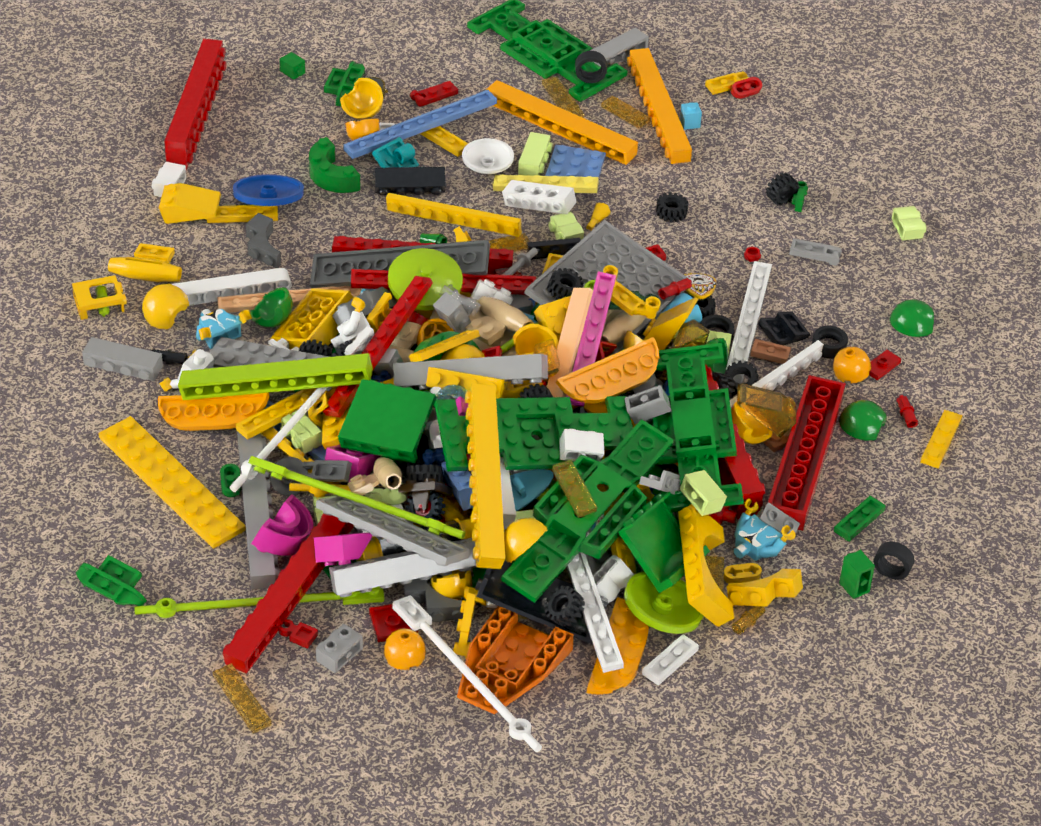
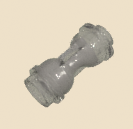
[439,284,482,317]

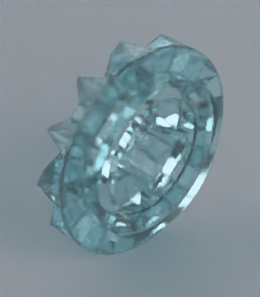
[436,385,467,400]

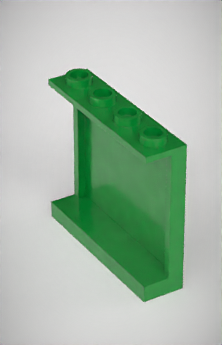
[338,379,437,463]
[618,491,710,593]

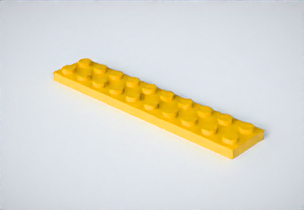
[98,416,246,549]

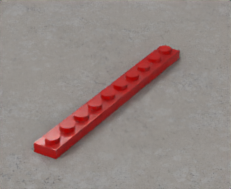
[351,269,536,295]
[323,276,433,418]

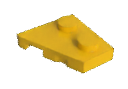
[366,292,392,334]

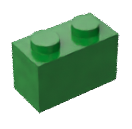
[839,549,875,599]

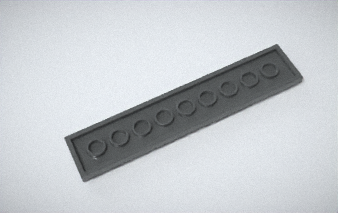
[310,240,490,288]

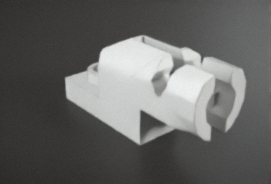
[424,420,443,449]

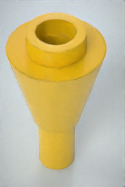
[586,203,611,231]

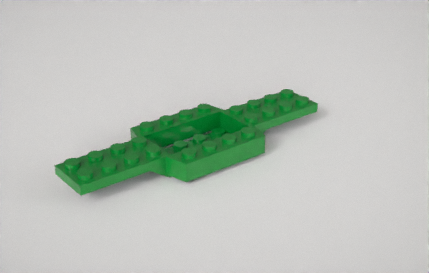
[501,419,674,603]

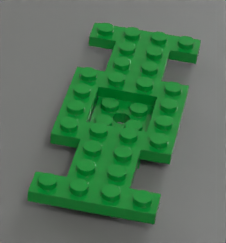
[467,0,628,102]
[435,396,633,472]

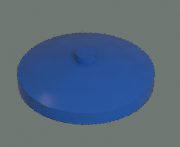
[233,174,304,206]

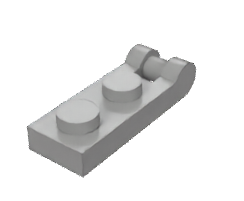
[789,238,842,266]

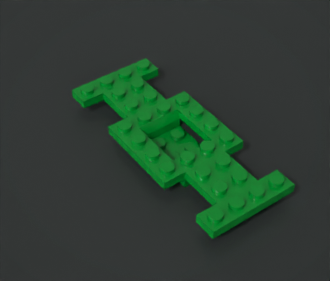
[653,343,744,512]

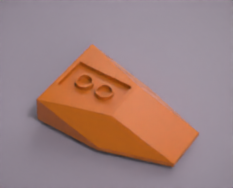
[457,606,574,714]

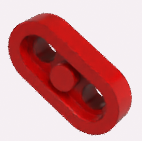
[731,77,763,99]

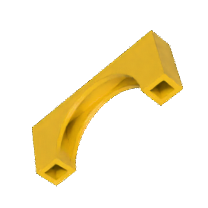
[678,504,734,627]

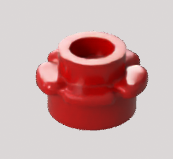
[744,247,761,262]

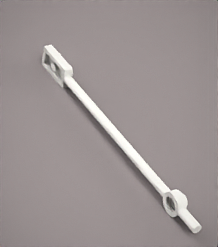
[230,326,374,492]
[393,595,542,752]

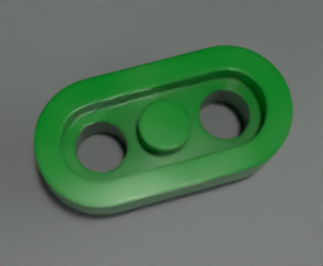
[220,464,241,497]

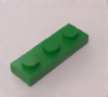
[833,496,886,542]

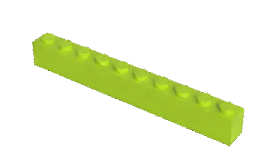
[178,353,373,400]

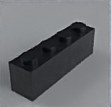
[375,167,446,196]

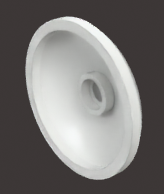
[462,138,514,174]

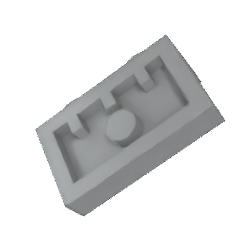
[639,470,680,495]

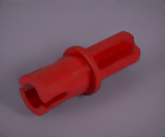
[658,278,692,300]
[896,395,918,428]

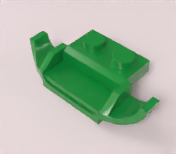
[324,61,365,106]
[76,555,147,606]

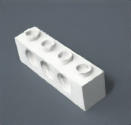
[502,180,576,214]

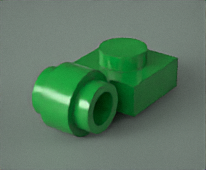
[792,181,808,212]

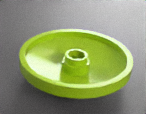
[388,248,463,310]
[624,572,703,634]

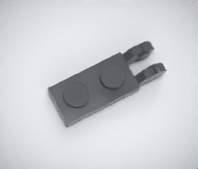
[302,460,352,482]

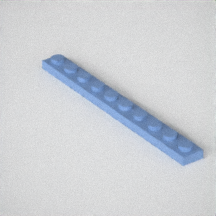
[343,90,497,159]

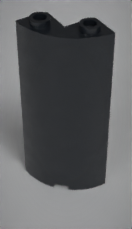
[475,560,608,644]

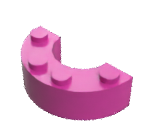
[251,494,313,556]

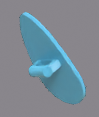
[510,469,554,511]

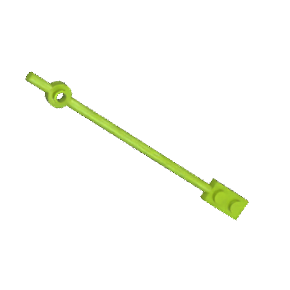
[248,456,466,539]
[134,586,384,618]

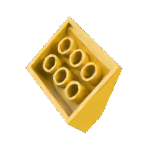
[270,288,354,350]

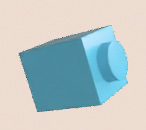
[680,102,702,130]

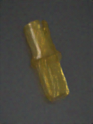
[732,606,766,635]

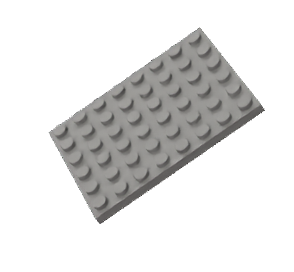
[524,220,692,355]

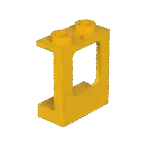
[72,275,127,320]

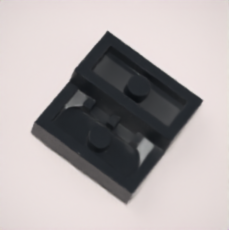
[758,311,810,346]

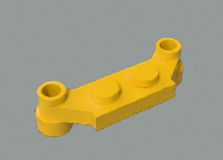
[603,265,661,319]
[453,586,485,658]

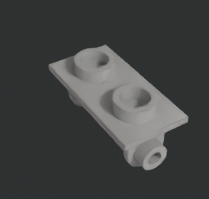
[757,502,800,534]

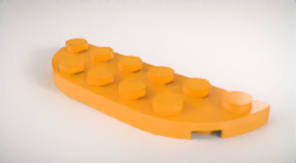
[555,337,659,403]
[158,393,270,431]
[586,597,649,695]

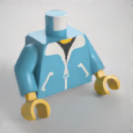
[196,309,252,349]
[734,499,796,561]

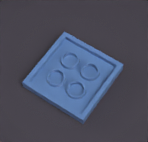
[545,145,606,177]

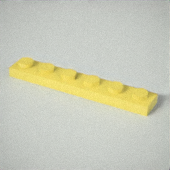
[493,174,599,193]

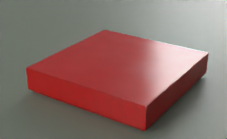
[369,604,418,643]

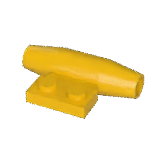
[108,243,182,282]

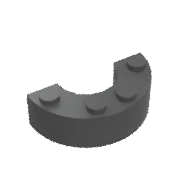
[332,287,398,326]

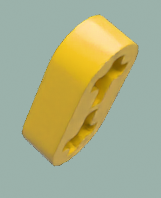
[723,563,762,584]

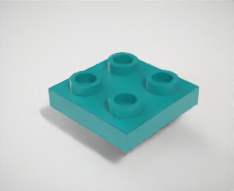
[372,137,419,168]

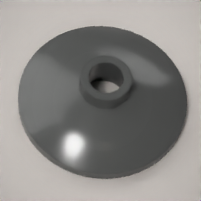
[270,457,308,496]

